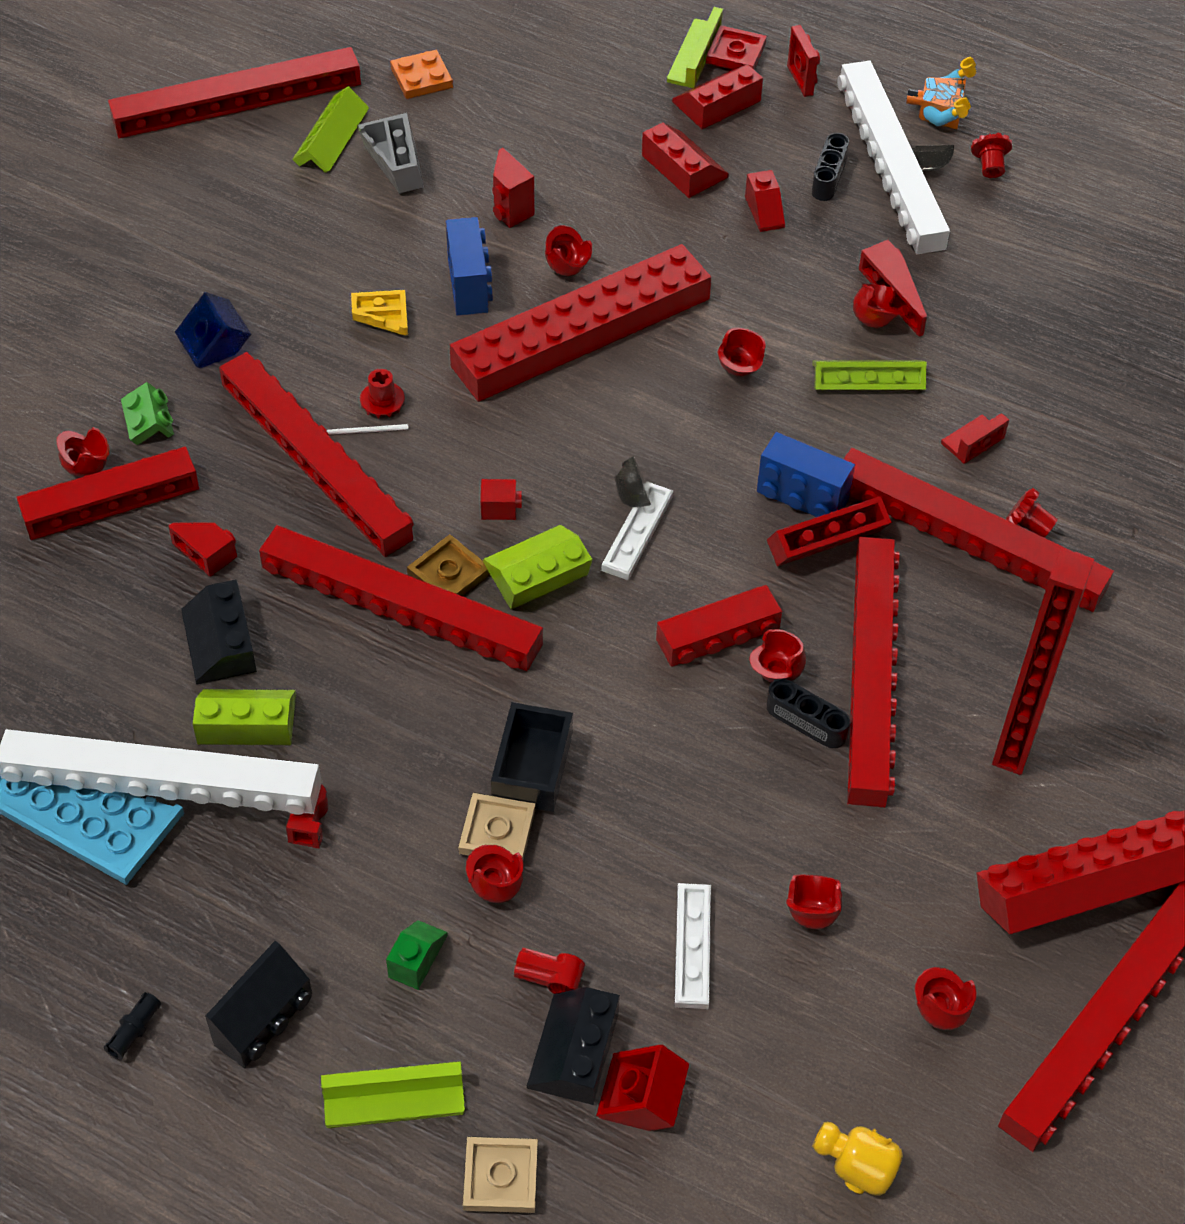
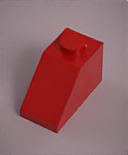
[745,170,785,232]
[168,523,237,577]

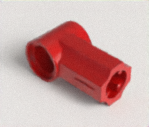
[514,948,586,994]

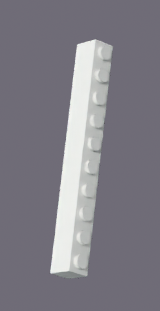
[837,61,950,255]
[0,729,322,815]

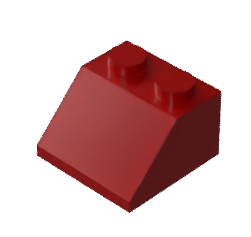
[492,148,535,228]
[596,1044,689,1131]

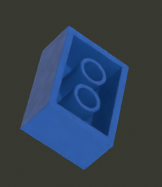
[446,217,493,316]
[757,432,855,517]

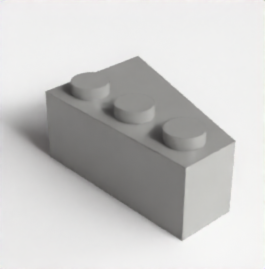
[357,113,424,193]

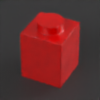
[480,479,522,520]

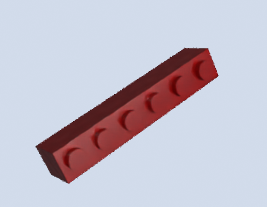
[16,446,199,540]

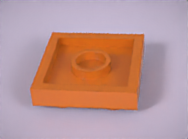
[390,49,453,99]

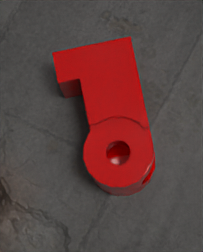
[286,784,328,849]

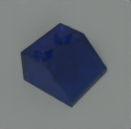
[175,292,252,369]

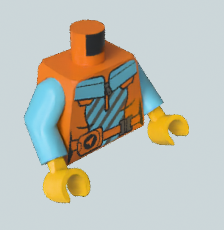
[906,57,976,129]

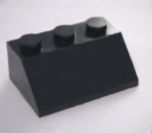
[181,579,257,685]
[205,941,312,1069]
[527,987,620,1105]

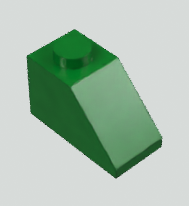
[386,920,448,990]

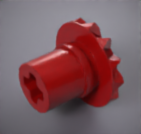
[971,132,1012,178]
[360,369,405,419]
[1006,488,1058,538]

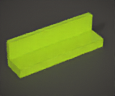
[667,7,723,88]
[292,86,369,173]
[812,360,927,390]
[321,1061,465,1128]

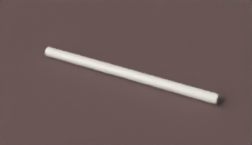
[327,424,408,435]

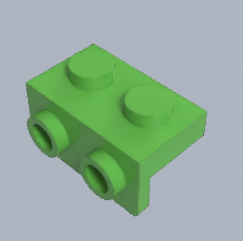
[121,382,174,445]

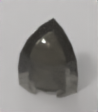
[912,145,954,171]
[615,456,651,507]

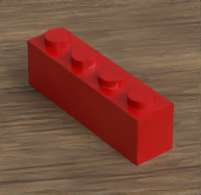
[767,496,892,567]
[656,585,782,667]

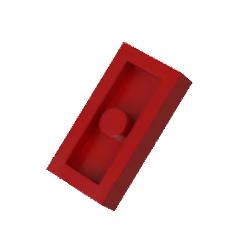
[941,413,1009,464]

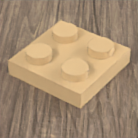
[458,793,535,859]
[463,1137,538,1213]

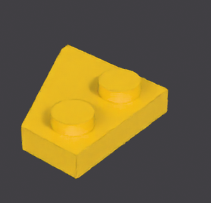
[351,290,408,335]

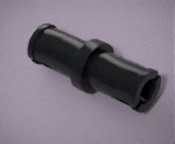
[104,992,161,1060]

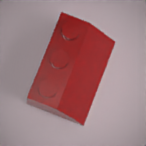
[672,64,763,129]
[642,122,729,198]

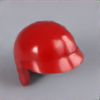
[545,225,592,276]
[853,284,902,328]
[717,328,766,376]
[56,427,110,478]
[749,629,806,683]
[466,845,523,903]
[786,874,842,929]
[915,967,977,1030]

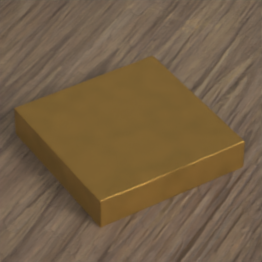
[407,534,490,596]

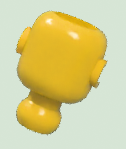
[812,1122,903,1196]

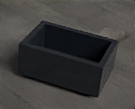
[491,702,573,812]

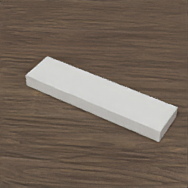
[601,482,673,580]
[675,883,711,1009]

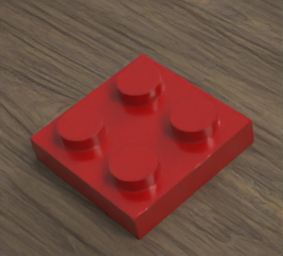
[706,25,767,70]
[787,25,820,97]

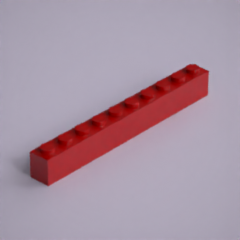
[108,47,361,139]
[219,352,414,557]
[844,448,1114,612]
[259,525,543,671]
[847,537,900,808]
[992,548,1095,775]
[998,881,1185,1152]

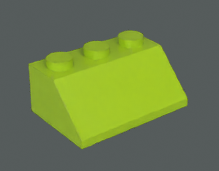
[483,525,593,610]
[192,689,296,745]

